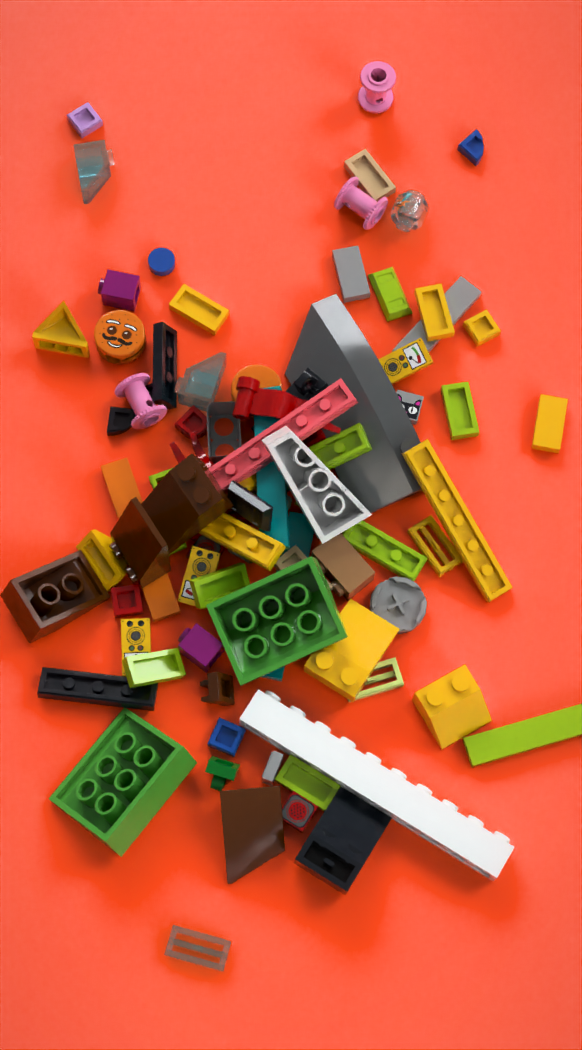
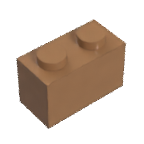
[311,533,375,601]

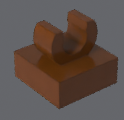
[200,671,235,706]

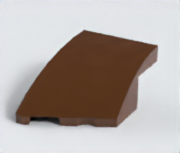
[220,786,285,884]

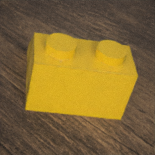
[412,664,492,750]

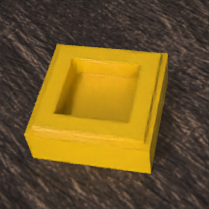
[463,309,501,347]

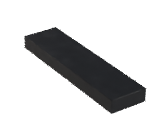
[37,667,158,711]

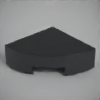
[107,406,136,436]

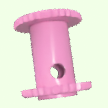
[358,61,397,114]
[334,177,388,230]
[114,373,167,429]

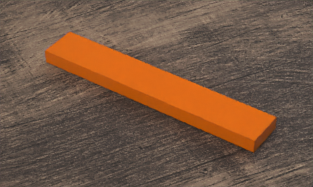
[101,457,181,622]

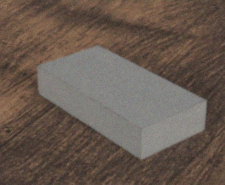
[332,246,370,303]

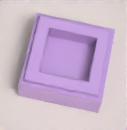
[66,102,103,138]

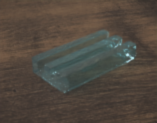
[164,925,232,972]

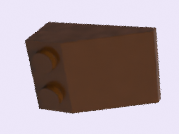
[141,454,234,555]
[109,497,171,588]
[0,550,110,643]

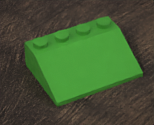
[206,556,348,686]
[49,708,197,857]

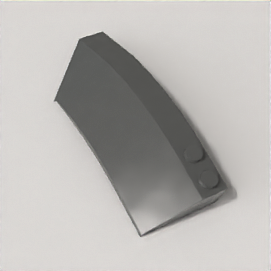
[284,294,422,513]

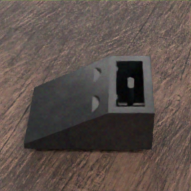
[294,787,392,896]

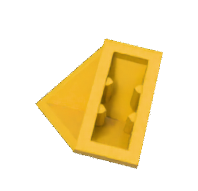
[32,301,90,358]

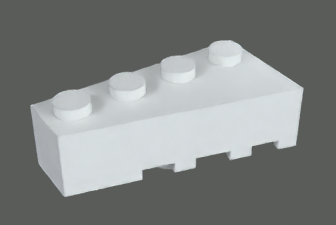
[262,426,372,544]

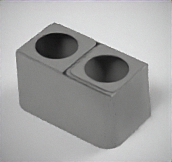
[207,401,241,464]

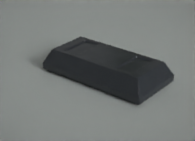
[227,480,273,532]

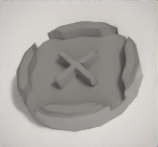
[369,576,427,634]

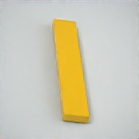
[402,439,513,602]

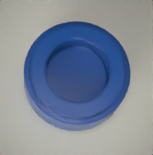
[148,248,175,276]

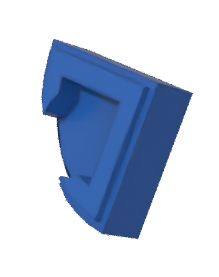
[457,129,484,166]

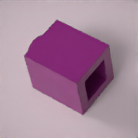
[98,269,141,312]
[178,623,224,673]

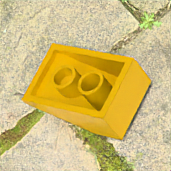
[304,599,400,702]

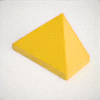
[76,529,127,592]

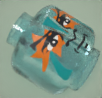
[390,190,429,232]

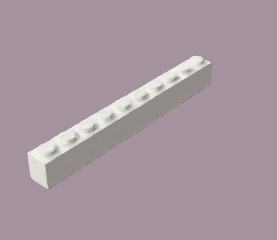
[239,689,515,881]

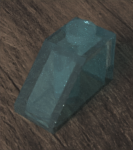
[73,140,115,204]
[175,352,227,412]

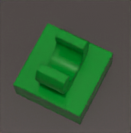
[205,756,240,791]

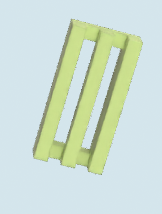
[347,657,404,703]

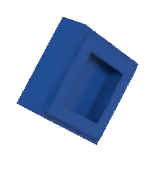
[207,717,246,757]

